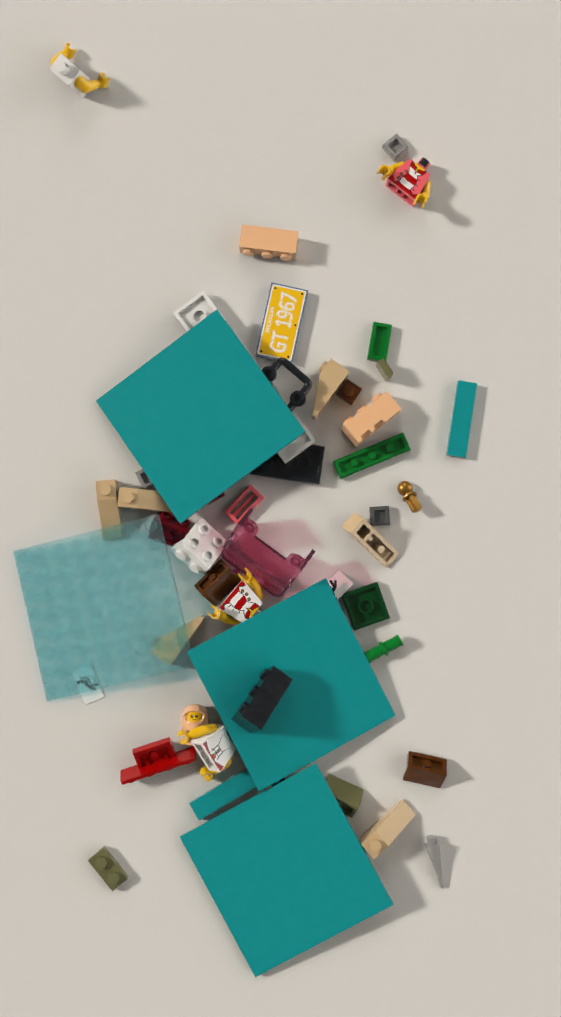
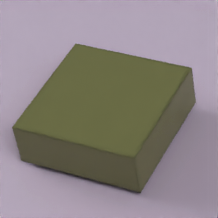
[376,359,393,381]

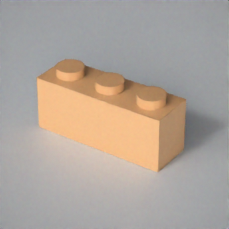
[239,224,299,261]

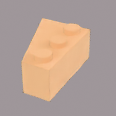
[341,392,401,448]

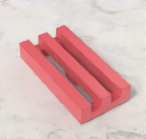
[224,485,264,525]

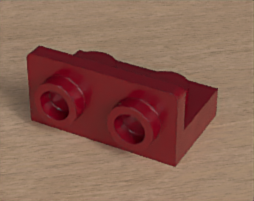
[149,511,194,546]

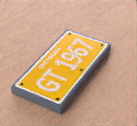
[255,282,308,363]

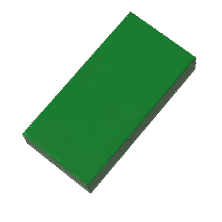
[367,322,392,362]

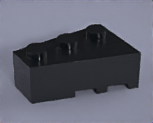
[231,666,293,733]

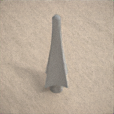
[424,835,445,888]

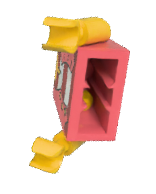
[376,157,431,209]

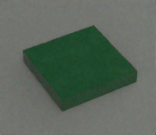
[342,582,390,631]

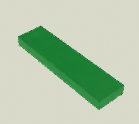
[333,433,411,479]

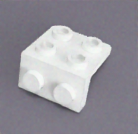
[171,518,227,575]

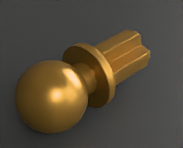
[397,481,422,513]

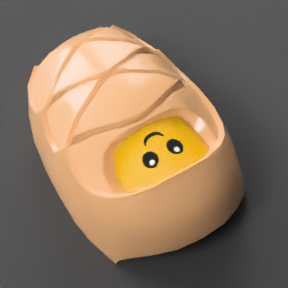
[182,704,210,746]

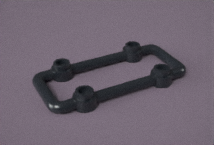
[261,357,312,412]

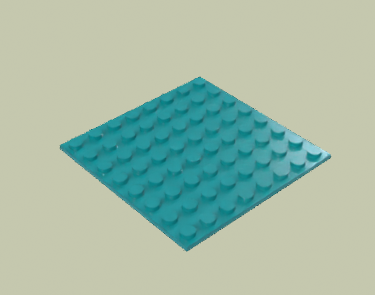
[96,310,306,524]
[187,578,396,791]
[180,763,394,977]

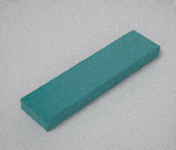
[446,380,477,458]
[189,768,256,820]

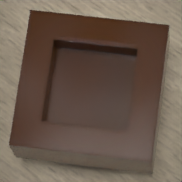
[336,378,362,406]

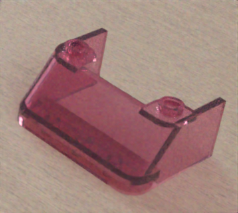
[220,505,316,597]

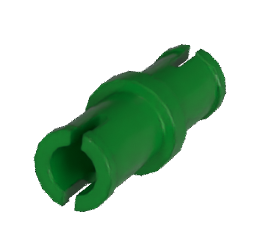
[364,634,403,663]

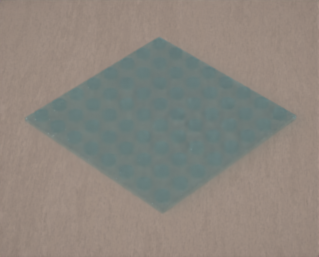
[13,514,194,701]

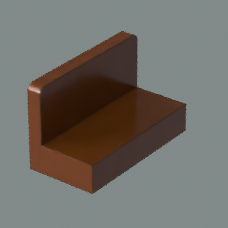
[194,559,241,606]
[403,751,447,788]

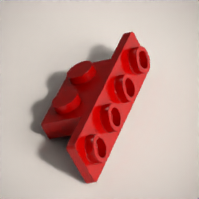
[120,737,196,785]

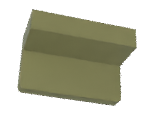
[326,774,364,818]

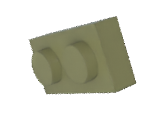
[88,846,129,891]

